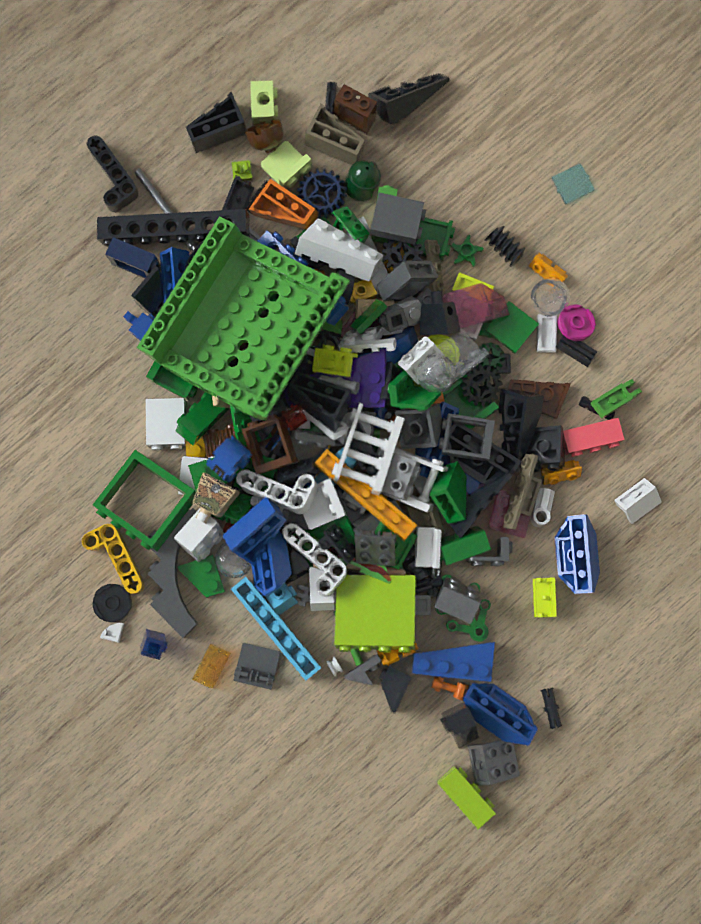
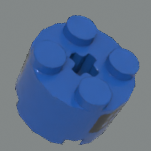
[206,435,252,483]

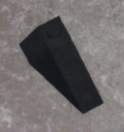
[368,73,450,124]
[450,469,515,538]

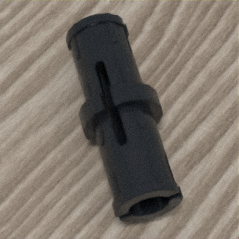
[541,687,562,729]

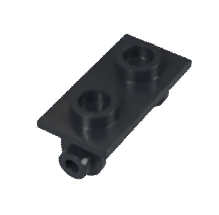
[277,457,319,487]

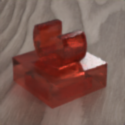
[282,404,308,432]

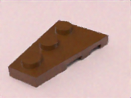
[507,379,571,419]

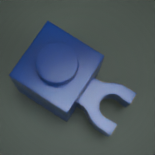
[123,311,155,341]

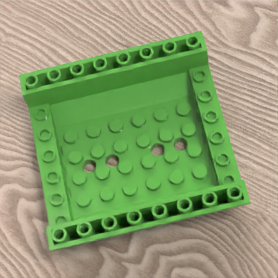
[136,216,350,420]

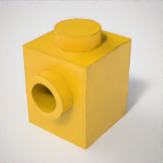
[350,280,377,306]

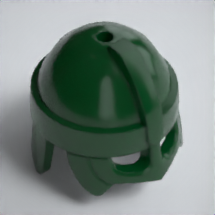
[344,160,381,201]

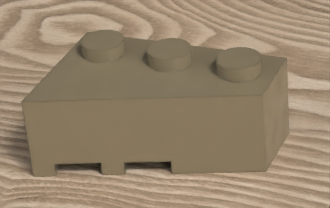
[305,103,365,165]

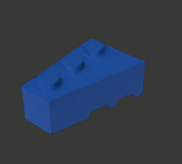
[222,497,286,566]

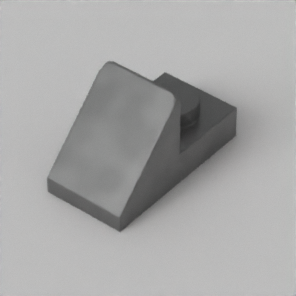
[344,654,381,685]

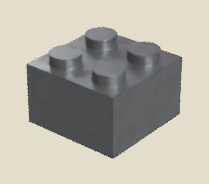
[434,577,482,624]

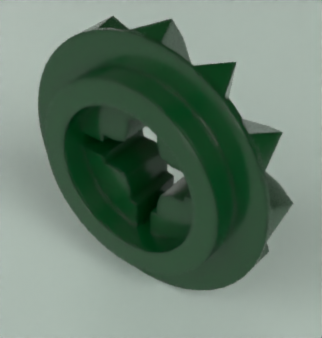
[474,342,505,371]

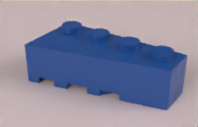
[411,642,495,682]

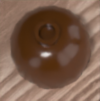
[245,119,284,153]

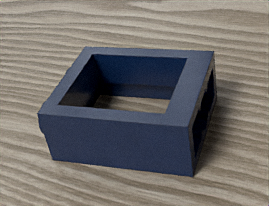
[105,237,161,278]

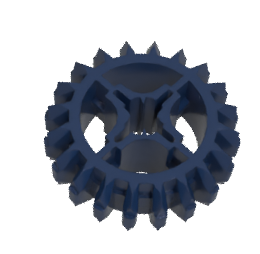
[297,168,347,219]

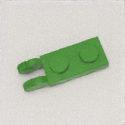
[591,379,642,419]

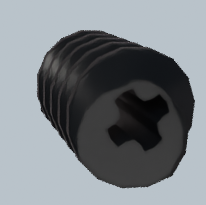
[485,225,526,267]

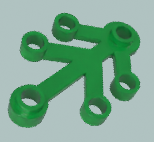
[436,575,491,642]

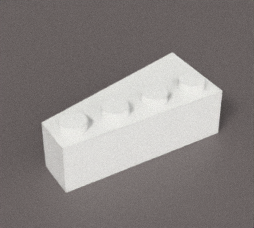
[295,218,383,281]

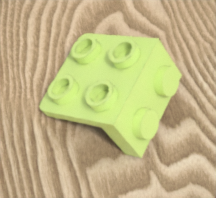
[261,141,312,189]

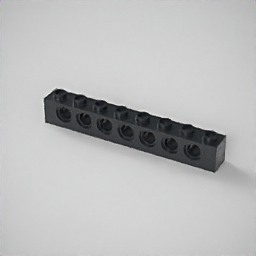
[97,209,250,247]

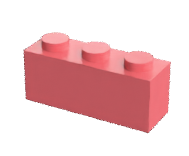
[563,418,625,457]

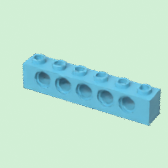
[231,577,321,681]

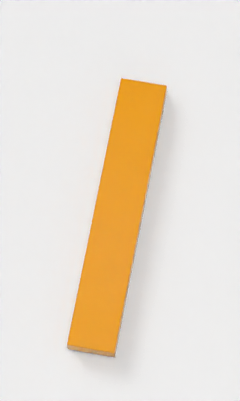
[314,449,417,541]

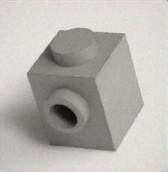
[395,296,421,326]

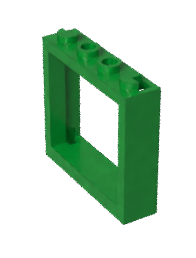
[93,450,196,552]

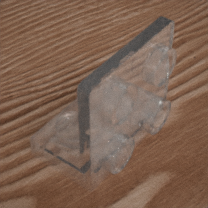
[437,328,489,381]

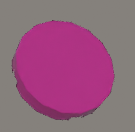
[558,305,596,341]

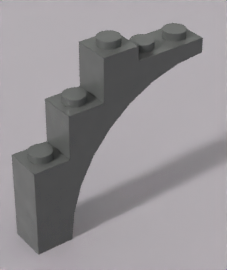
[148,508,198,638]

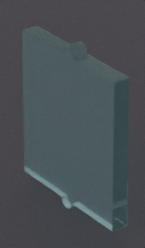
[551,163,595,205]

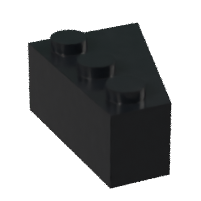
[186,92,247,154]

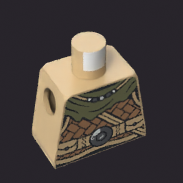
[193,473,240,523]

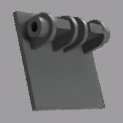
[355,530,396,566]
[233,643,281,690]

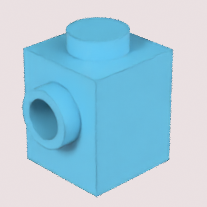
[265,582,298,615]

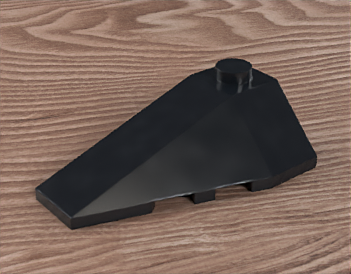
[498,388,544,472]

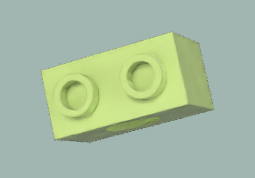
[250,81,278,124]

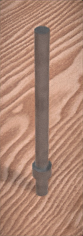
[135,169,198,251]

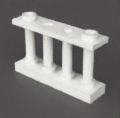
[332,403,404,496]
[366,438,448,512]

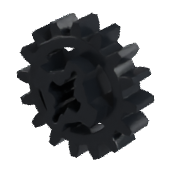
[381,239,423,270]
[460,364,503,406]

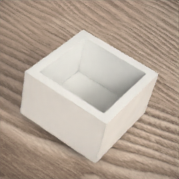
[174,508,224,562]

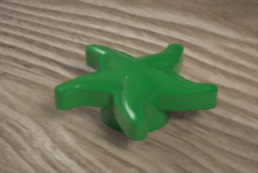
[451,235,483,267]

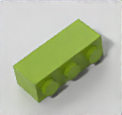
[437,766,496,830]

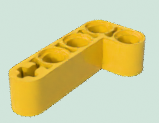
[82,524,145,594]

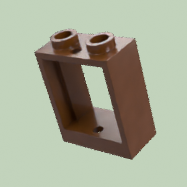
[335,84,377,135]
[242,414,298,475]

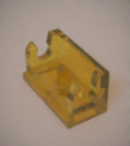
[192,644,231,688]

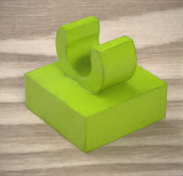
[231,160,253,181]

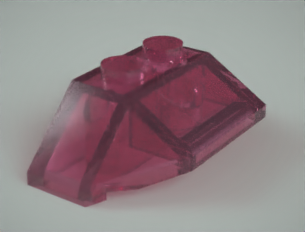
[442,283,509,335]

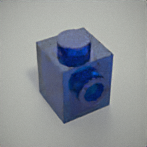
[140,629,168,660]

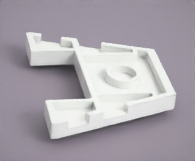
[339,326,404,352]

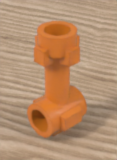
[431,676,469,701]

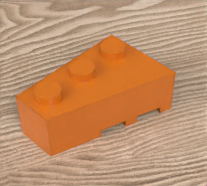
[249,179,318,230]

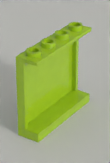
[334,575,417,653]

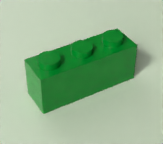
[176,392,229,445]

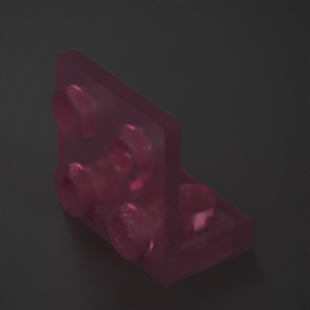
[487,490,530,538]

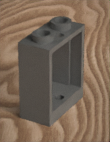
[377,261,438,302]
[438,414,495,462]

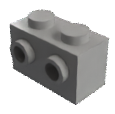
[381,454,421,501]

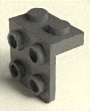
[467,537,513,566]

